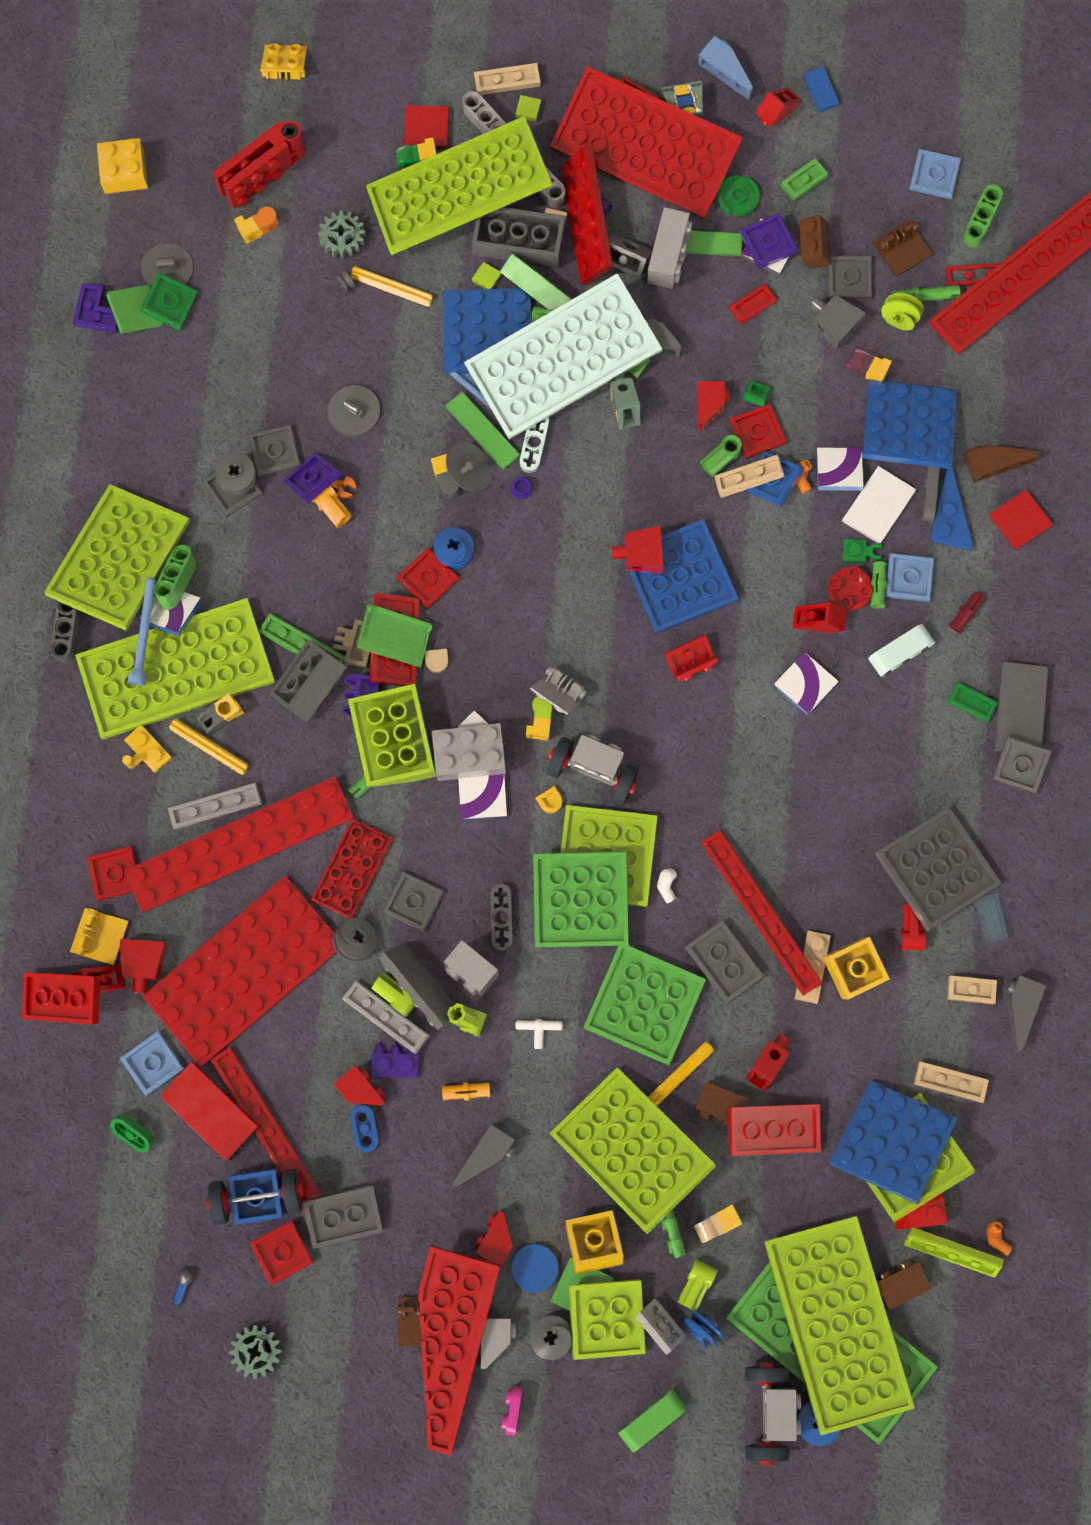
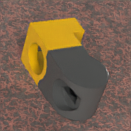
[431,454,460,499]
[197,694,244,735]

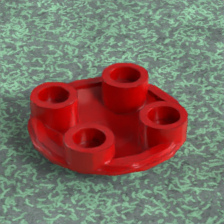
[828,566,873,611]

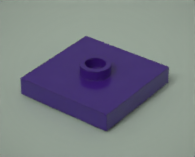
[739,213,798,270]
[283,452,341,504]

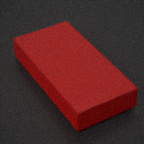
[729,283,777,325]

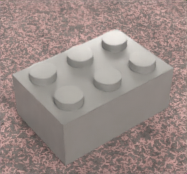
[647,207,693,289]
[432,723,506,781]

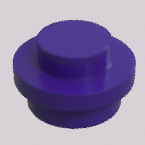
[510,477,533,499]

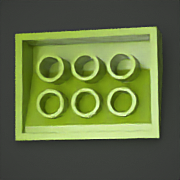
[348,684,437,787]

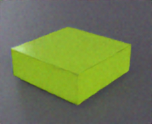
[515,95,541,122]
[472,262,502,289]

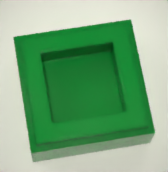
[743,380,771,407]

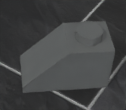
[645,319,681,357]

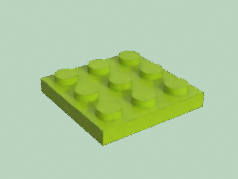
[569,1279,645,1360]

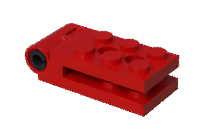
[212,120,306,209]

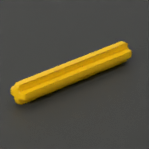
[351,266,433,307]
[169,719,249,775]
[648,1042,714,1106]

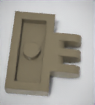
[332,619,371,669]

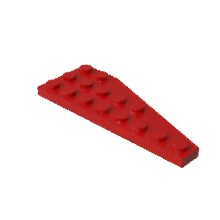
[418,1245,501,1456]

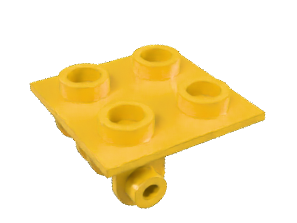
[260,43,307,80]
[70,908,129,965]

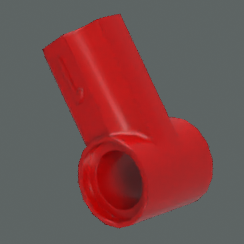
[900,904,926,951]

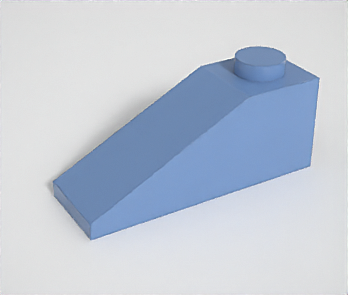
[698,36,753,100]

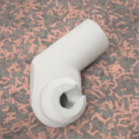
[657,868,677,904]

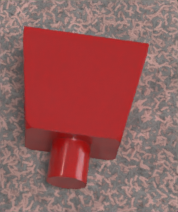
[612,526,663,574]
[120,939,168,994]
[745,1034,790,1092]

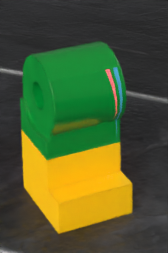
[396,138,436,170]

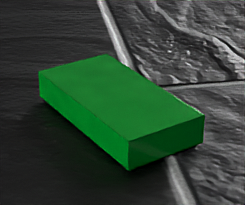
[947,682,998,723]

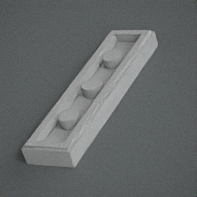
[168,782,262,830]
[342,981,430,1055]

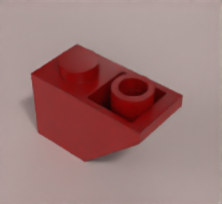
[333,1066,386,1107]
[474,1211,513,1267]

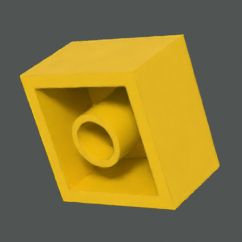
[97,138,148,194]
[822,937,890,1000]
[566,1210,624,1275]

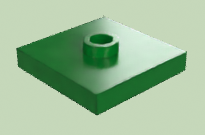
[140,272,198,331]

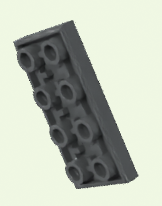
[994,662,1048,752]
[379,943,455,1030]

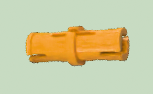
[442,1082,490,1101]

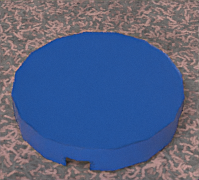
[511,1244,558,1293]

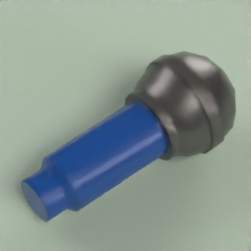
[174,1268,195,1306]

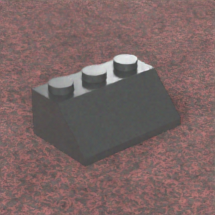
[269,639,346,722]

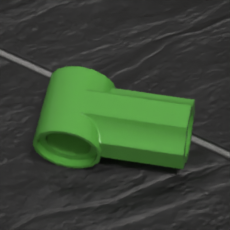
[700,435,741,477]

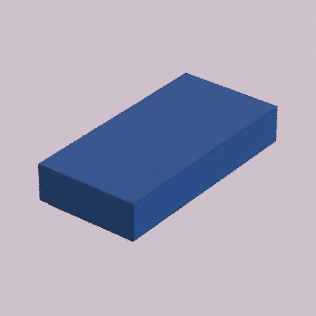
[803,67,840,113]

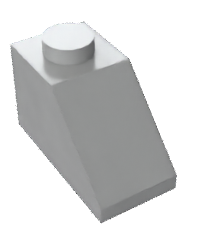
[481,1318,516,1369]

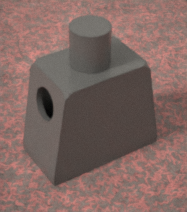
[810,296,866,350]

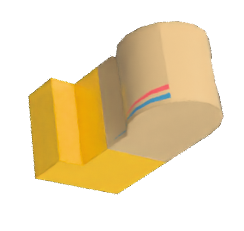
[694,1205,742,1244]

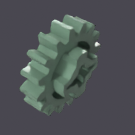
[318,210,366,259]
[229,1325,282,1379]

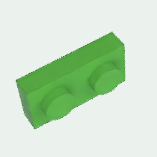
[781,158,829,202]

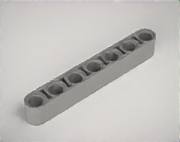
[462,91,565,208]

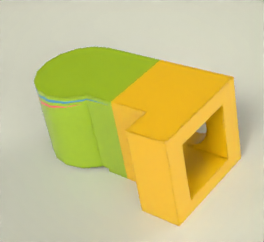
[526,697,552,740]

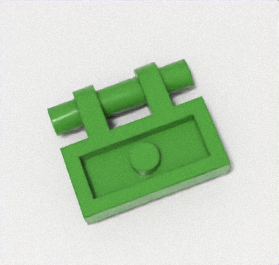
[661,1209,686,1258]

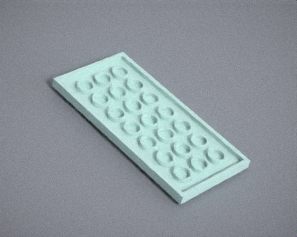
[464,274,662,439]

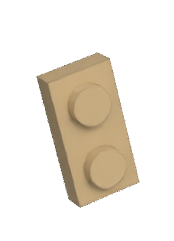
[947,975,997,1005]

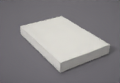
[842,466,916,544]

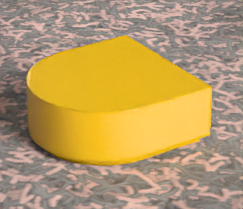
[535,786,563,813]

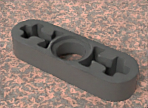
[921,466,939,522]
[490,884,513,952]

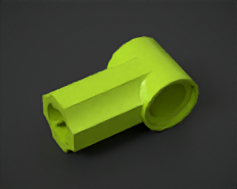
[371,973,415,1017]
[447,1003,487,1037]
[678,1259,718,1311]

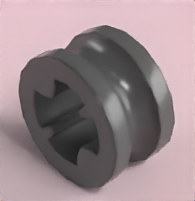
[335,270,355,293]

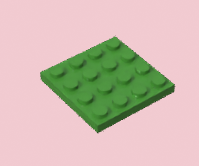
[533,852,629,947]
[583,945,706,1066]

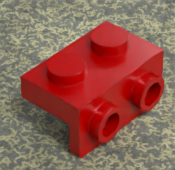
[663,634,719,681]

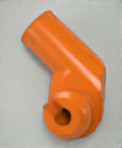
[796,460,812,494]
[986,1221,1013,1257]

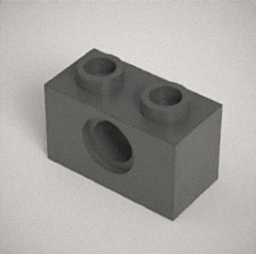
[608,234,653,278]

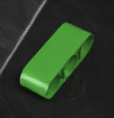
[963,184,1003,248]
[154,545,197,610]
[618,1389,688,1453]

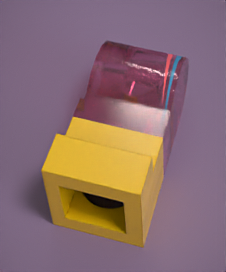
[845,348,892,382]

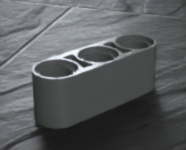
[50,601,81,663]

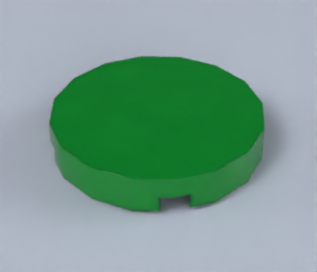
[717,175,760,217]

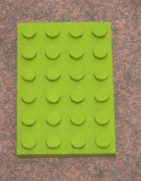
[44,484,190,630]
[550,1068,716,1234]

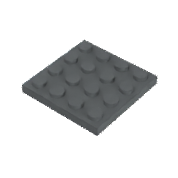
[875,807,1002,931]

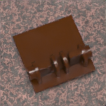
[873,220,933,277]
[398,1297,422,1347]

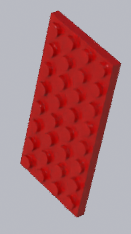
[550,66,743,219]
[142,876,337,1068]

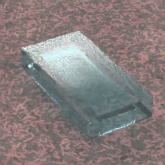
[974,893,1009,944]

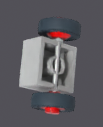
[547,735,639,806]
[745,1363,801,1465]

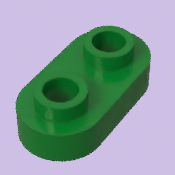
[110,1114,154,1153]

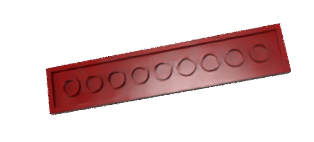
[929,192,1091,355]
[124,777,354,913]

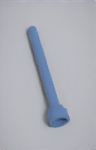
[128,577,156,686]

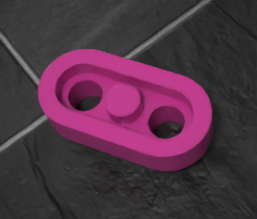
[501,1385,523,1436]

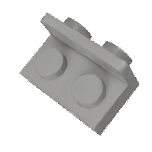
[635,1298,686,1355]

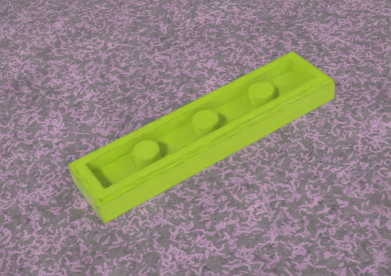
[904,1227,1004,1277]

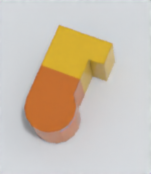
[234,207,278,244]

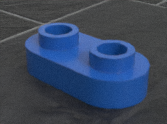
[350,1105,379,1153]

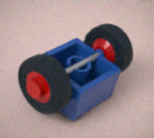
[207,1167,304,1225]

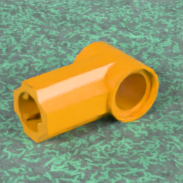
[312,486,352,528]

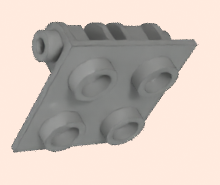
[530,666,587,715]

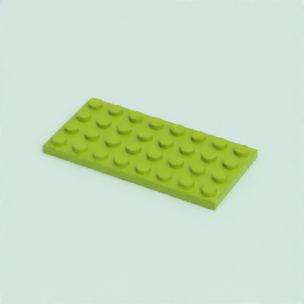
[366,116,552,255]
[75,598,275,740]
[764,1216,915,1435]

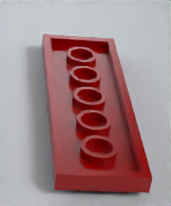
[561,145,613,285]

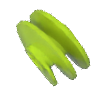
[881,293,924,331]

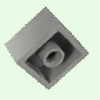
[444,940,499,997]

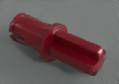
[949,592,985,634]

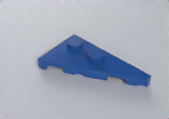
[929,468,973,551]

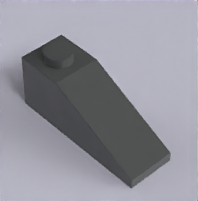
[1006,975,1046,1053]
[452,1124,516,1188]

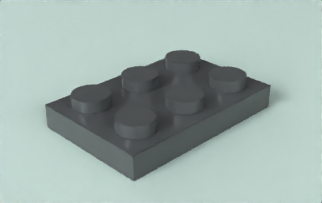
[685,920,764,1004]
[303,1184,383,1249]

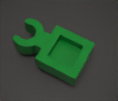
[842,539,882,563]

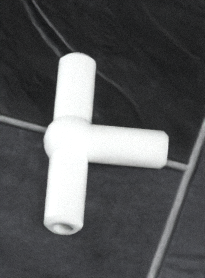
[516,1019,563,1049]

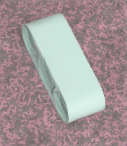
[868,624,935,677]

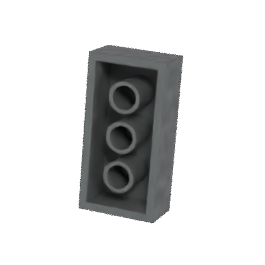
[472,207,565,267]

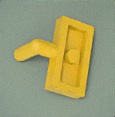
[122,726,172,773]

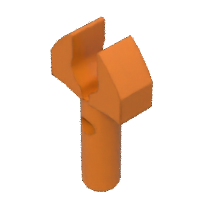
[330,476,357,500]

